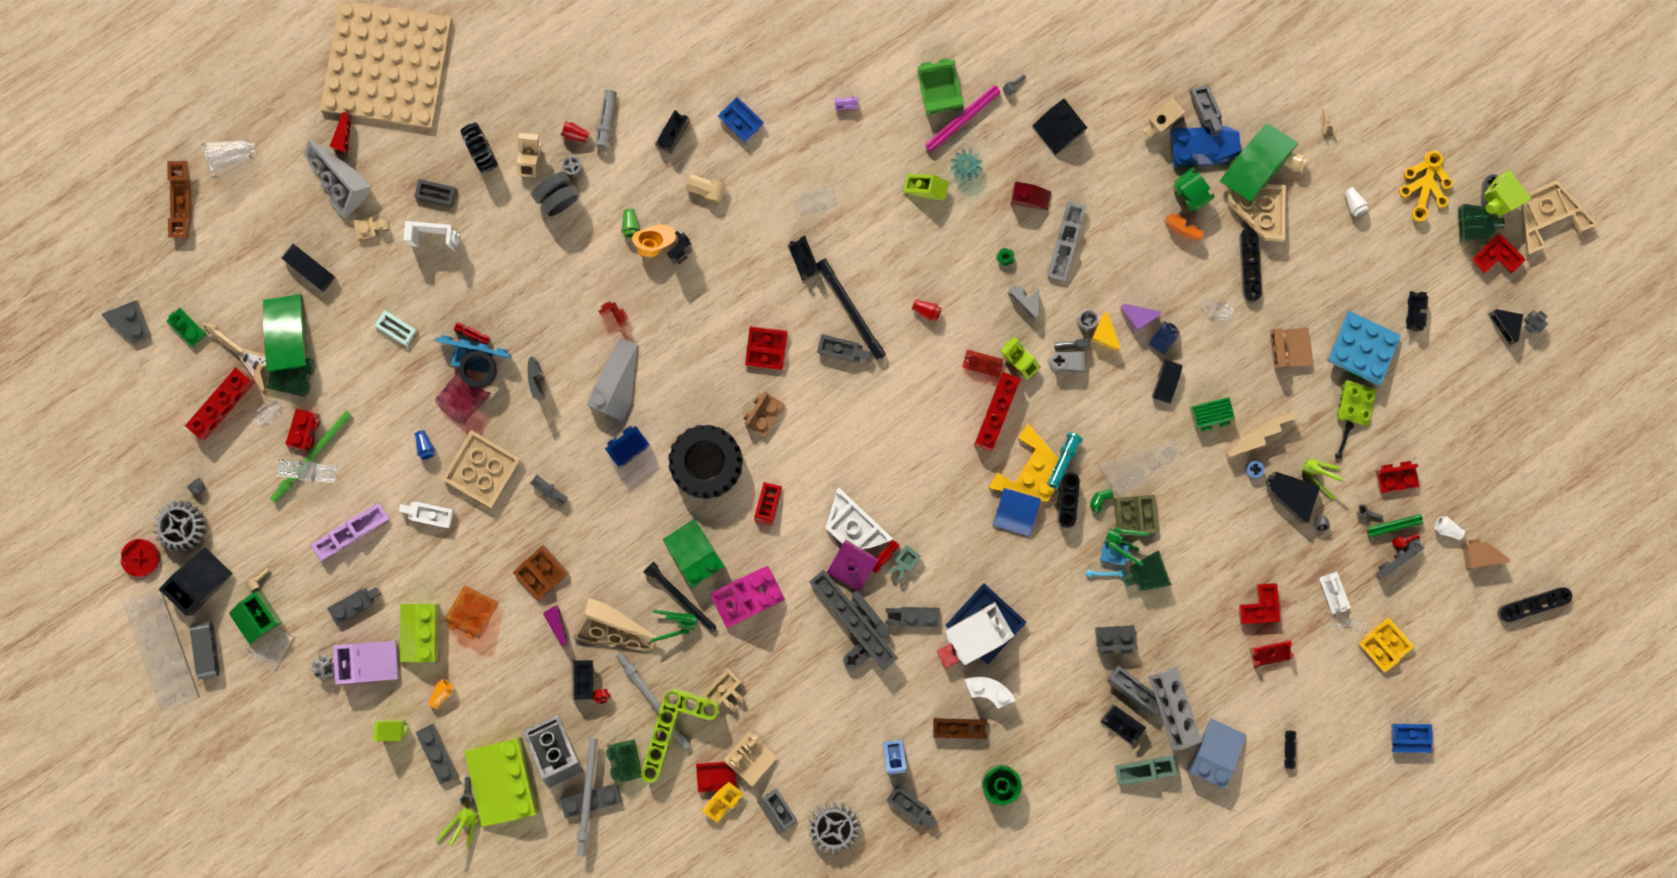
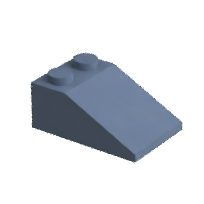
[1187,718,1246,789]

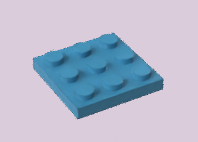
[1327,311,1401,386]

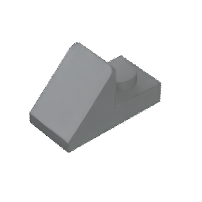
[1008,285,1039,320]

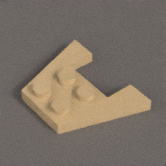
[1521,180,1598,256]

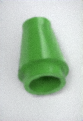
[621,209,640,238]

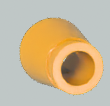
[428,679,454,709]

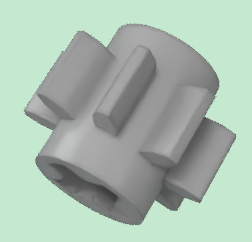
[310,655,334,680]

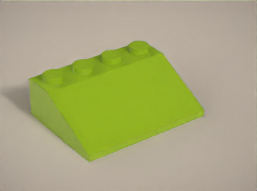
[464,737,539,827]

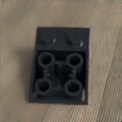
[159,547,233,616]

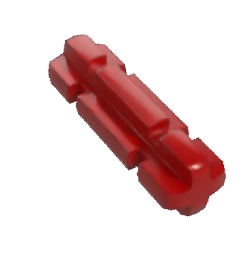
[454,322,490,345]
[872,540,900,574]

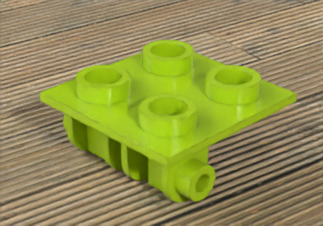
[1336,380,1377,426]

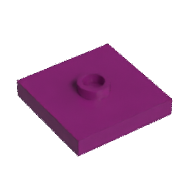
[826,540,879,592]

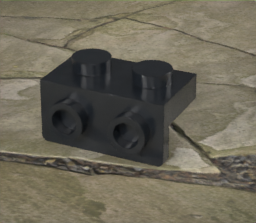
[666,231,692,265]

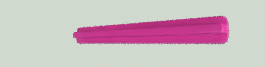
[925,85,1001,152]

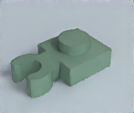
[889,545,921,580]

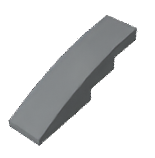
[1047,200,1087,281]

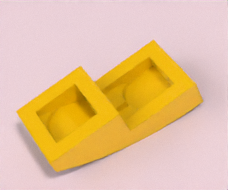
[701,782,744,823]

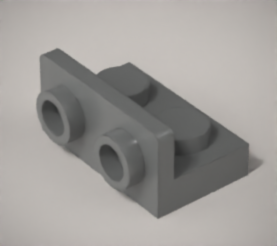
[1095,625,1137,654]

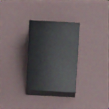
[1488,309,1524,345]

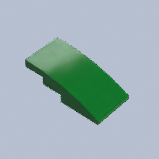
[1220,123,1299,203]
[263,294,307,372]

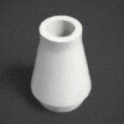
[1344,187,1369,217]
[1434,516,1465,540]

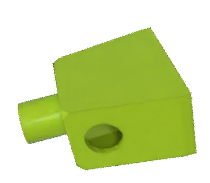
[1484,170,1532,216]

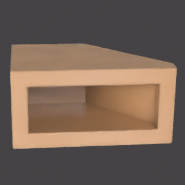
[1462,539,1510,568]

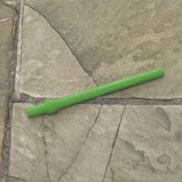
[270,411,352,503]

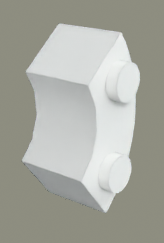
[964,676,1015,708]

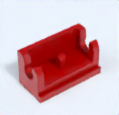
[1249,640,1294,667]

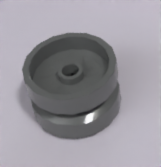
[530,172,580,218]

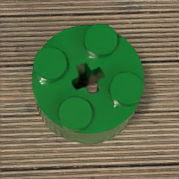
[1173,167,1215,212]
[981,764,1022,805]

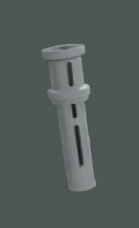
[593,90,617,149]

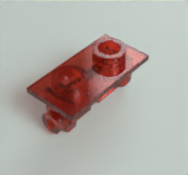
[962,350,1004,378]

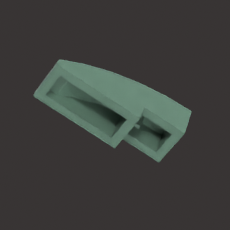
[1115,754,1180,785]

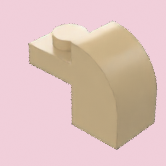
[517,133,541,178]

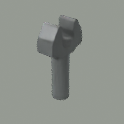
[1054,339,1091,350]

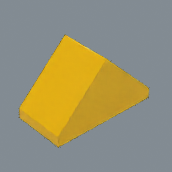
[1091,312,1121,351]

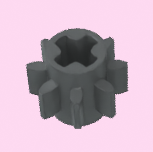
[1523,310,1548,334]

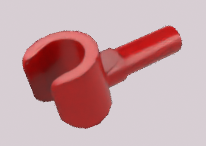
[1392,534,1420,549]

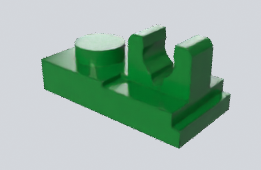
[166,307,207,348]

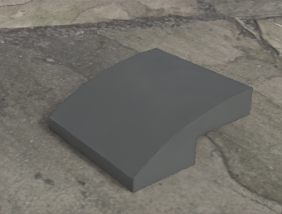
[527,356,545,401]

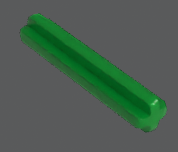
[1366,514,1424,537]

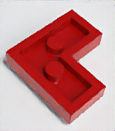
[1471,233,1526,274]
[1239,583,1280,624]

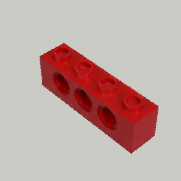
[185,367,256,440]
[974,372,1021,452]

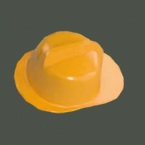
[632,224,676,257]

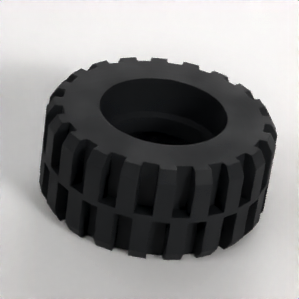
[668,424,743,499]

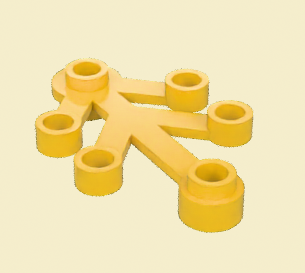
[1398,150,1453,222]

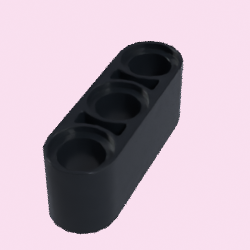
[281,244,336,292]
[1057,473,1080,529]

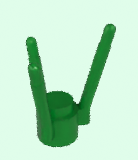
[1104,527,1149,566]
[651,609,696,642]

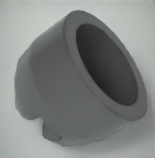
[187,478,205,494]
[1314,515,1330,532]

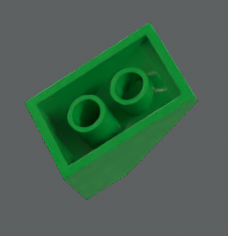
[662,518,726,588]

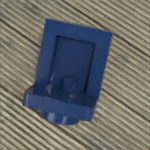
[1149,321,1180,355]

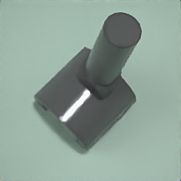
[1003,74,1026,96]
[1356,504,1383,520]
[460,777,473,805]

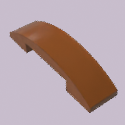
[167,161,191,238]

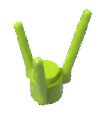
[1301,458,1343,500]
[436,807,479,847]

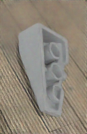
[304,140,371,218]
[587,337,638,422]

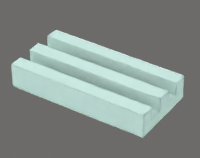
[374,310,417,347]

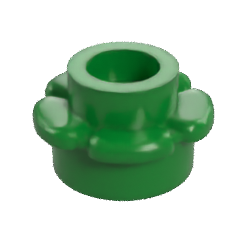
[996,248,1015,267]

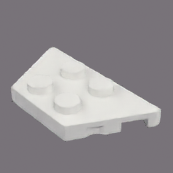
[825,488,893,550]

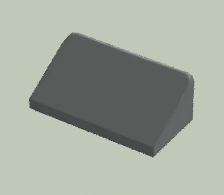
[757,788,797,834]

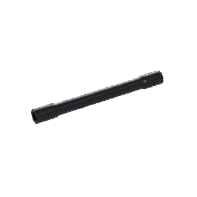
[817,258,886,360]

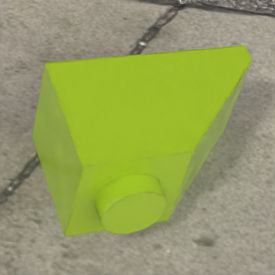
[903,174,949,200]
[373,719,409,741]

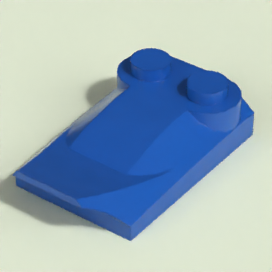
[1170,126,1241,168]

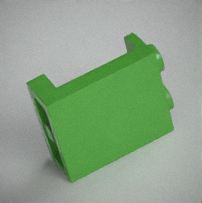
[917,58,964,115]

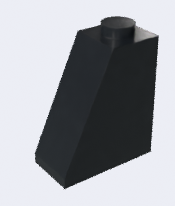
[1266,472,1320,524]

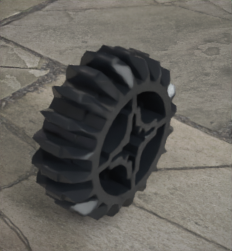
[461,122,498,173]

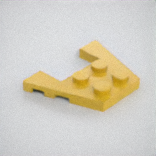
[988,424,1058,502]

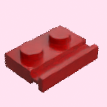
[696,761,737,792]

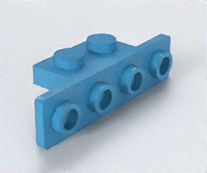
[435,335,512,374]

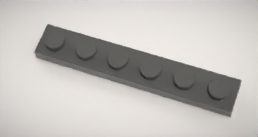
[809,570,898,671]

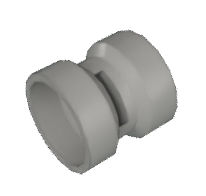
[1077,310,1098,331]

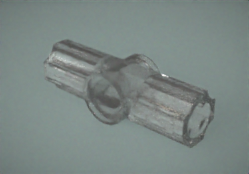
[276,459,338,483]

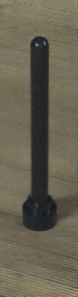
[643,561,716,632]

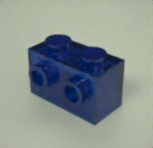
[605,426,651,468]

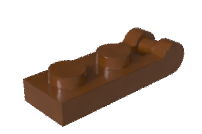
[933,718,988,739]

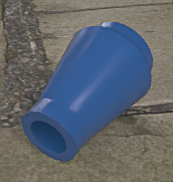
[414,430,436,460]

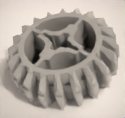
[152,500,206,552]
[808,801,860,855]

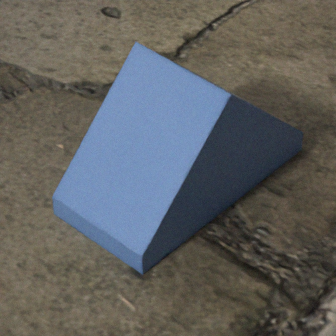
[883,740,907,774]

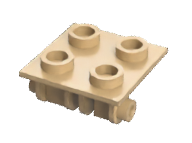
[723,732,777,786]

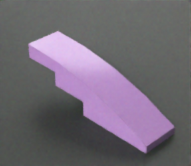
[311,503,389,562]

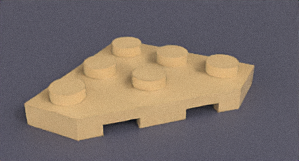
[1227,184,1286,242]

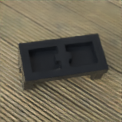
[655,110,690,154]
[788,236,820,281]
[572,660,593,700]
[1100,704,1146,744]

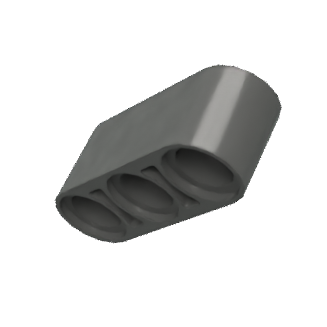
[190,621,220,679]

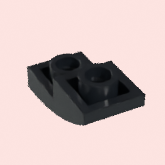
[1152,359,1183,404]

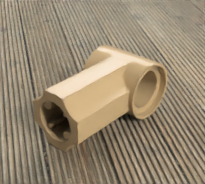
[686,174,726,204]

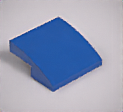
[993,488,1041,536]

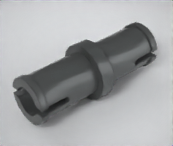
[530,474,568,507]

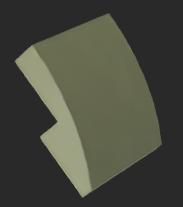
[1113,494,1159,536]

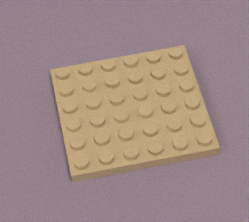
[320,0,452,129]

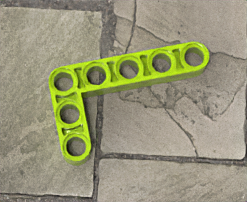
[641,689,720,783]

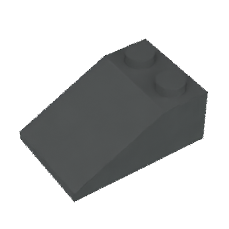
[523,715,584,788]

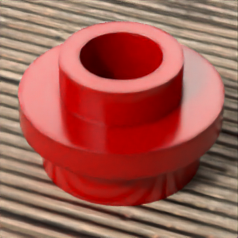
[592,689,611,704]

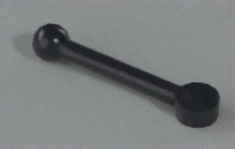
[1335,422,1354,460]

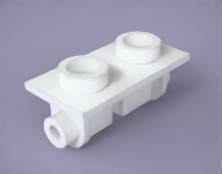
[1319,572,1351,614]

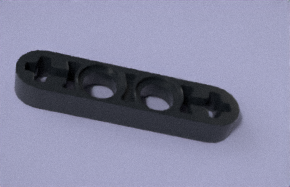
[1239,227,1262,302]
[1497,587,1573,622]

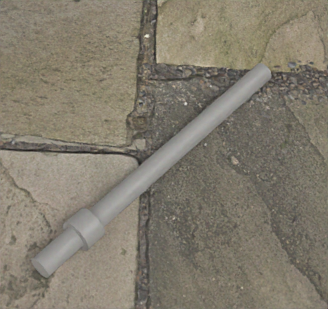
[616,652,690,750]
[577,738,598,856]

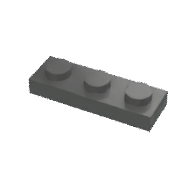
[1107,665,1159,717]
[415,723,459,785]
[560,783,622,818]

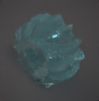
[951,149,983,181]

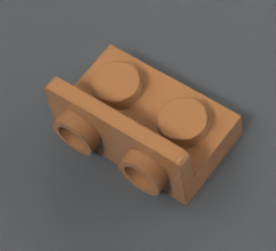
[744,391,785,437]

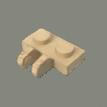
[701,668,745,712]

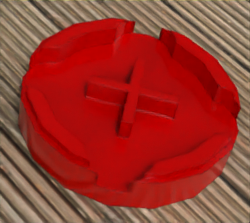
[120,539,160,577]

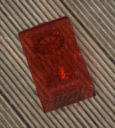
[598,301,628,327]

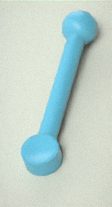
[1086,570,1126,578]

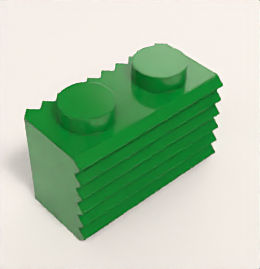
[1190,397,1235,432]

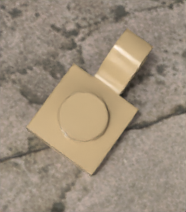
[354,217,389,240]

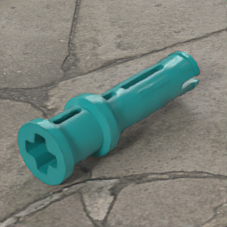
[1047,432,1083,489]

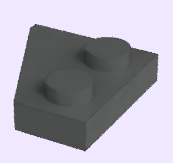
[102,300,151,343]

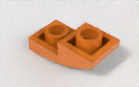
[1164,214,1204,241]

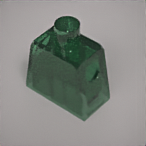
[1458,204,1505,243]
[1122,550,1171,591]

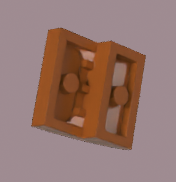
[513,545,569,601]

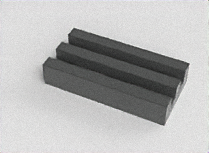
[414,179,457,207]

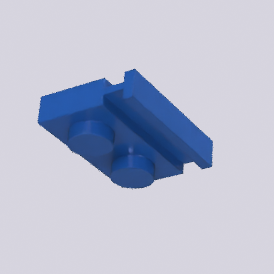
[718,96,764,143]
[1391,724,1432,753]

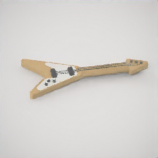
[201,323,267,391]

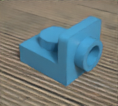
[1099,541,1130,565]

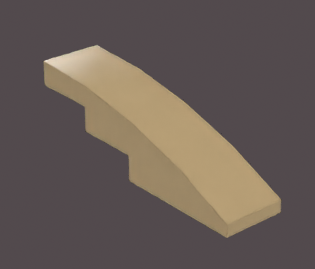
[1225,411,1298,458]

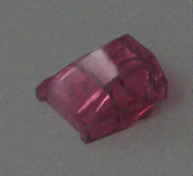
[435,372,491,425]

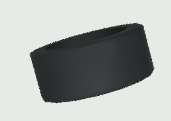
[459,351,497,389]

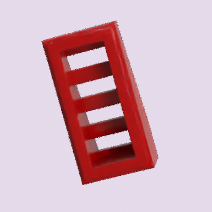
[329,112,351,155]
[754,482,782,526]

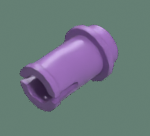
[835,95,858,111]

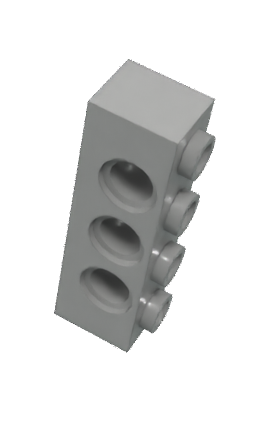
[1149,667,1202,751]

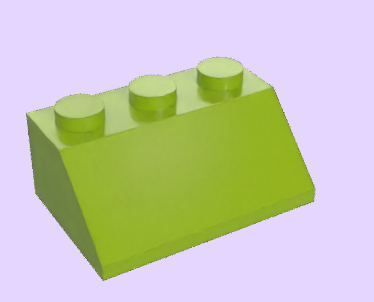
[400,604,439,662]

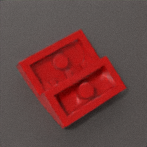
[745,326,788,370]

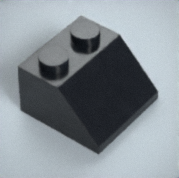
[1032,98,1088,156]

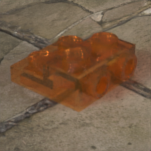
[445,585,498,640]

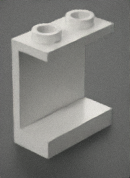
[403,221,461,250]

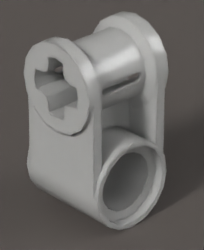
[1048,351,1086,372]

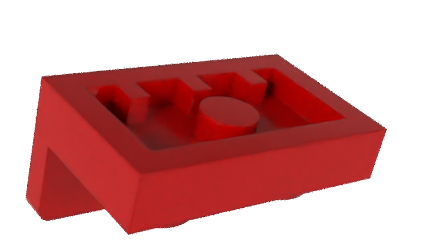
[285,408,320,451]
[1376,461,1419,493]

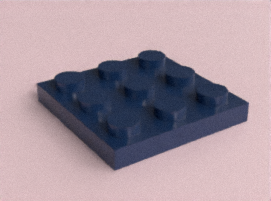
[945,583,1027,665]

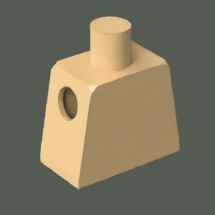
[1142,97,1185,138]

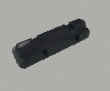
[1284,730,1296,769]

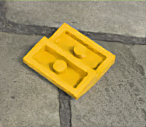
[1359,616,1415,673]

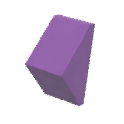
[1120,303,1161,332]

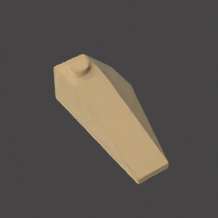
[573,598,657,651]

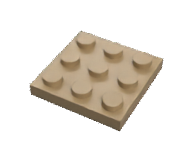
[442,430,521,508]

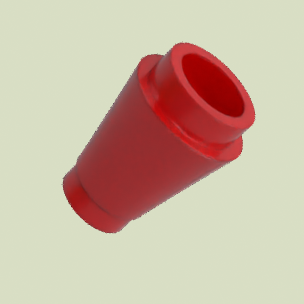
[560,121,590,143]
[912,299,942,322]

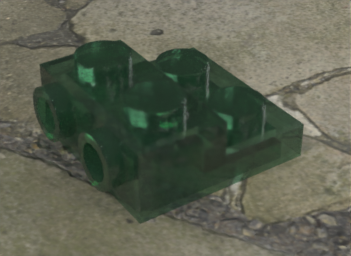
[267,358,316,397]

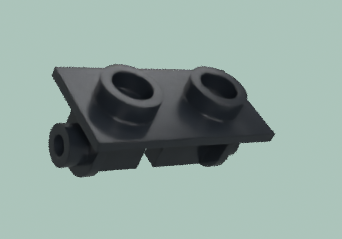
[1406,291,1429,332]

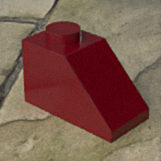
[1010,181,1051,211]

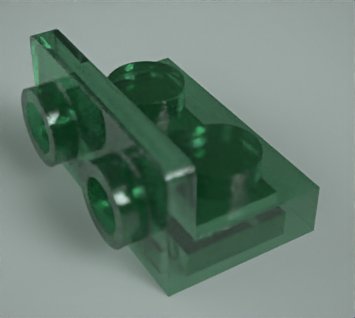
[606,739,642,783]

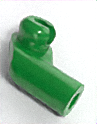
[1090,489,1114,513]

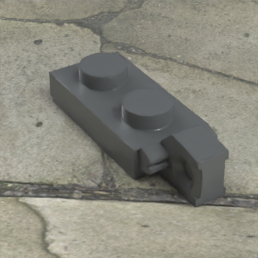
[1189,85,1222,136]
[817,334,871,363]
[1376,539,1425,579]
[327,587,381,625]
[886,785,937,828]

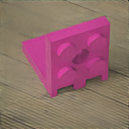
[710,565,785,629]

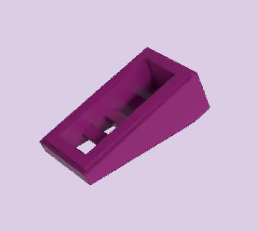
[543,605,568,646]

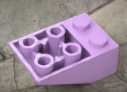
[333,640,399,684]

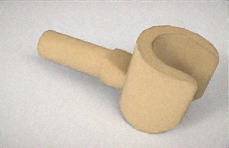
[1322,109,1335,135]
[247,568,270,592]

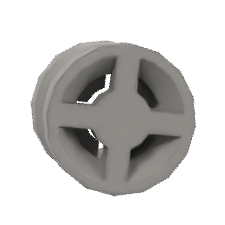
[562,156,583,178]

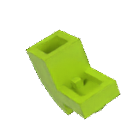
[1000,337,1041,381]

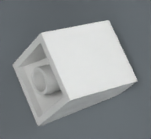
[945,602,1014,665]

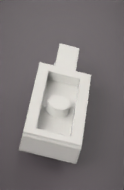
[398,502,454,528]

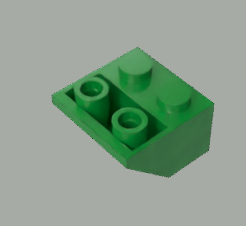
[229,591,283,645]

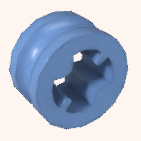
[1246,461,1265,479]

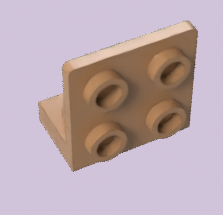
[1270,327,1313,369]

